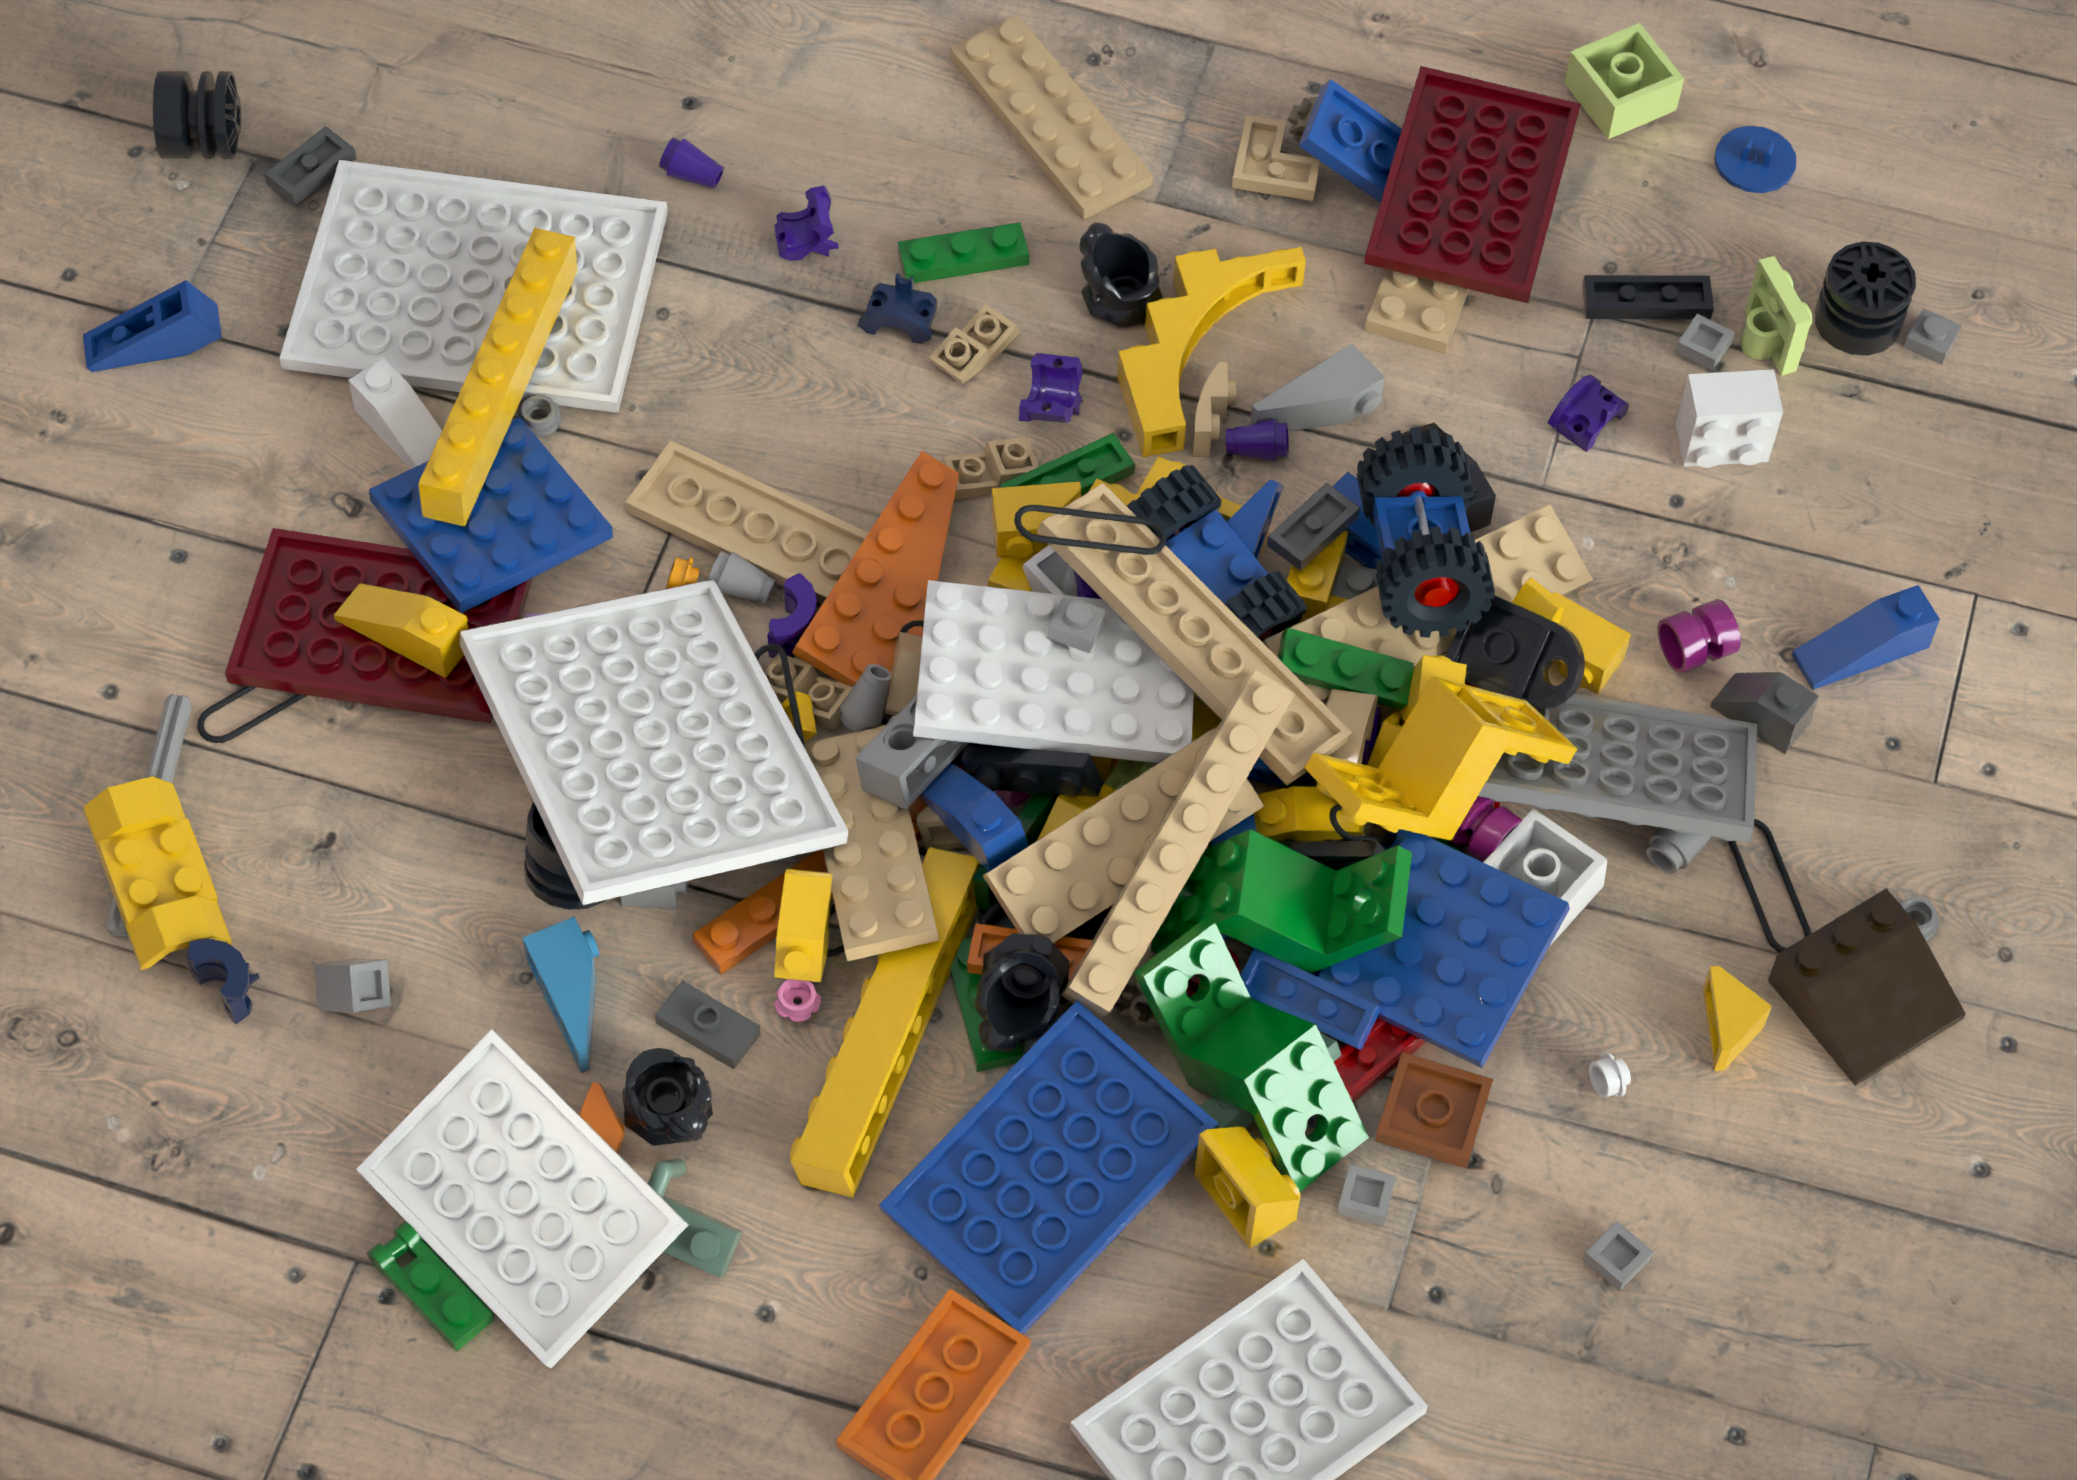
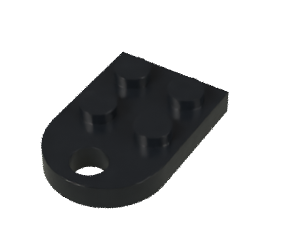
[1446,595,1585,710]

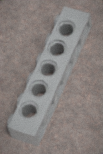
[855,693,969,809]

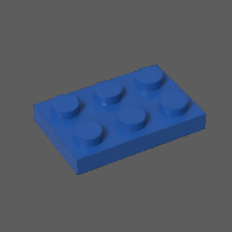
[1298,79,1402,202]

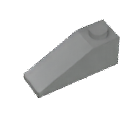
[1250,344,1385,431]

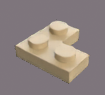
[1232,115,1321,201]

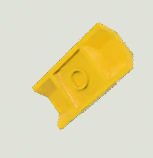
[83,776,232,970]

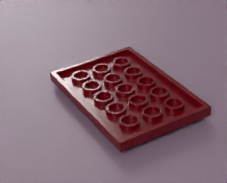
[1364,66,1581,303]
[225,528,532,724]

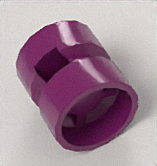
[1657,599,1741,674]
[1449,796,1523,862]

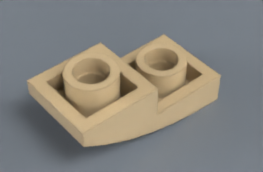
[929,303,1020,384]
[1192,362,1236,457]
[942,437,1039,500]
[764,653,853,730]
[1326,689,1378,764]

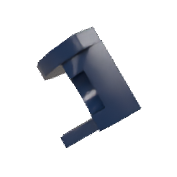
[857,273,937,344]
[186,939,260,1024]

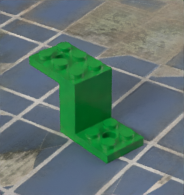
[1150,829,1412,973]
[1133,919,1369,1192]

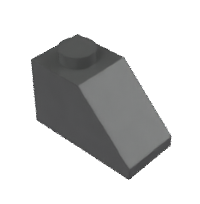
[1710,672,1819,754]

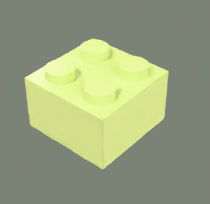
[1564,23,1684,139]

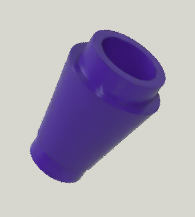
[659,138,724,189]
[1226,419,1289,462]

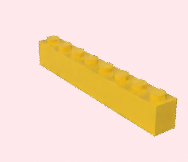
[418,228,578,527]
[790,847,981,1198]

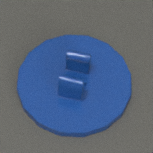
[1715,126,1796,193]

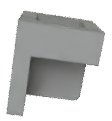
[315,958,391,1013]

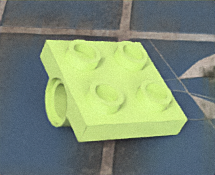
[1740,256,1812,376]

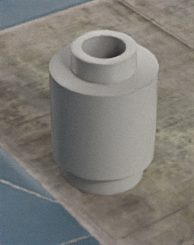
[1646,827,1712,874]

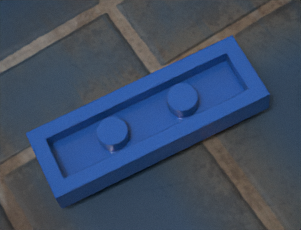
[1241,948,1382,1050]

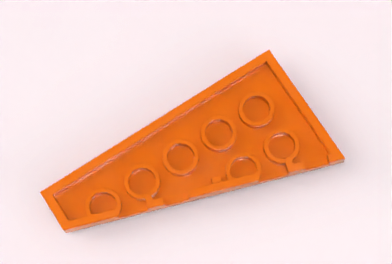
[792,451,959,686]

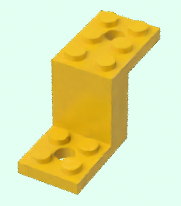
[1304,676,1577,841]

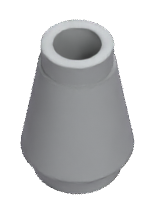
[708,551,777,604]
[840,664,892,732]

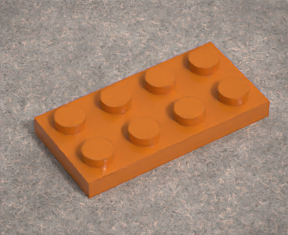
[836,1288,1031,1480]

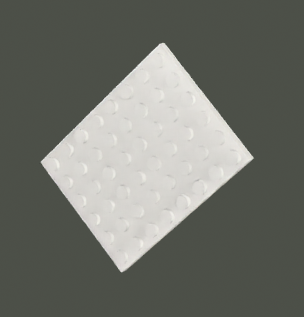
[279,160,668,413]
[459,580,849,905]

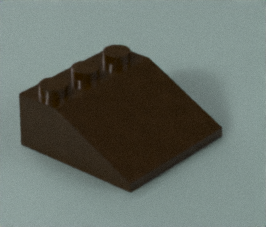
[1768,888,1966,1086]

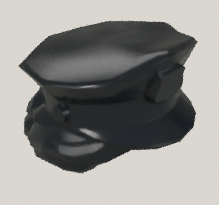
[1079,222,1163,328]
[974,933,1069,1052]
[622,1048,713,1146]

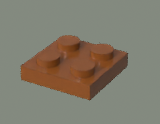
[1375,1052,1493,1169]

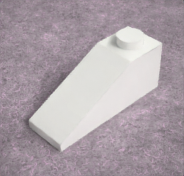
[348,357,442,469]

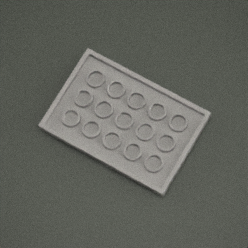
[1478,693,1757,843]

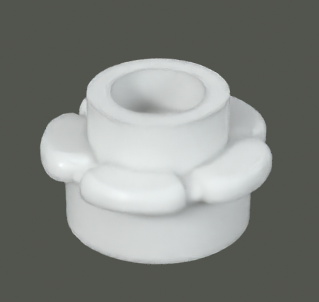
[1589,1052,1631,1098]

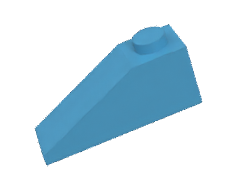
[522,917,599,1073]

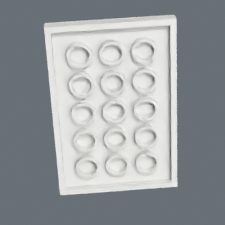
[913,580,1194,763]
[356,1029,689,1368]
[1070,1259,1428,1480]

